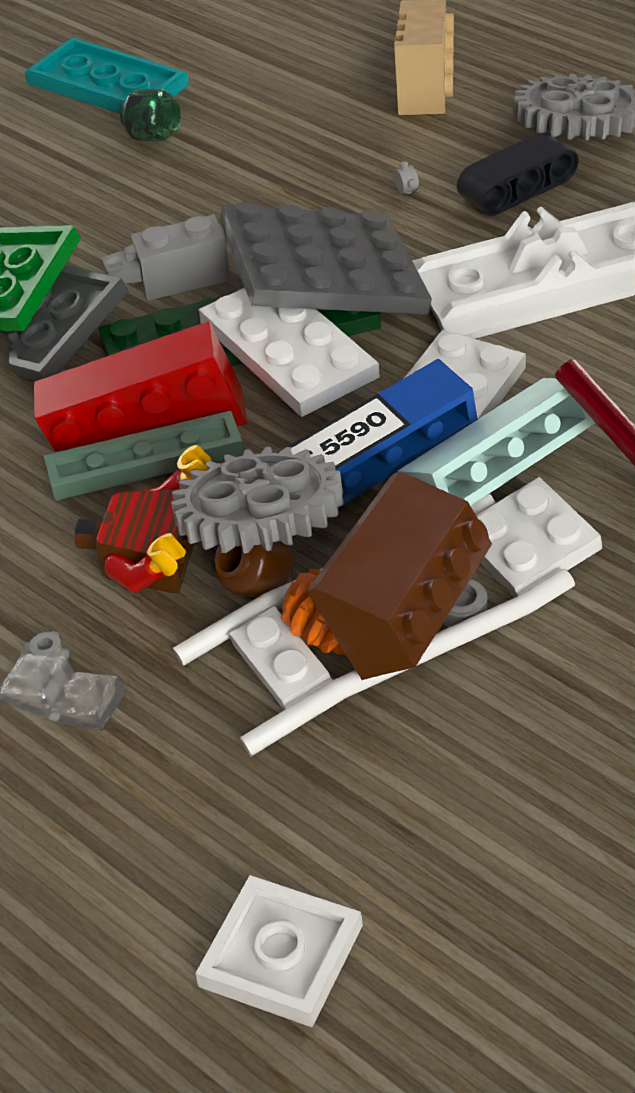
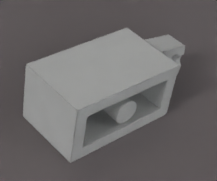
[102,214,231,301]

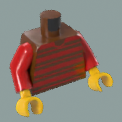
[75,445,212,594]

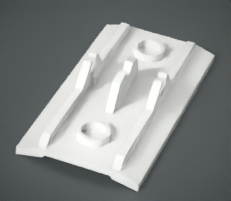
[412,202,635,339]

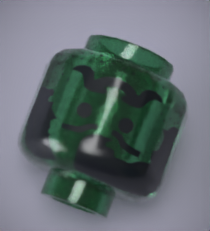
[120,89,181,141]

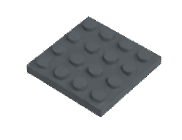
[220,202,432,314]

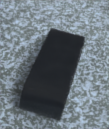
[457,132,579,216]

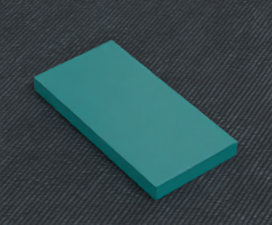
[25,37,189,121]

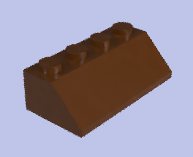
[307,472,492,680]

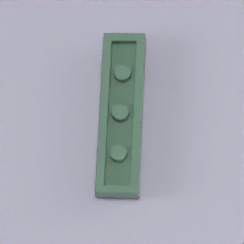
[44,411,244,501]

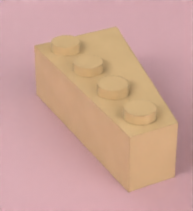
[394,0,454,115]

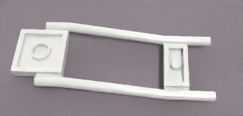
[173,477,602,757]

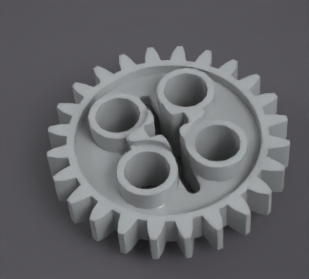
[513,74,635,140]
[171,447,343,553]

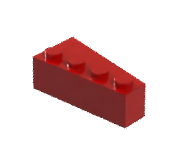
[34,321,247,451]

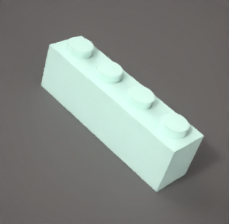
[398,378,595,506]

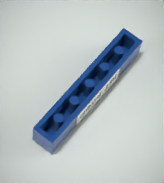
[210,358,478,554]

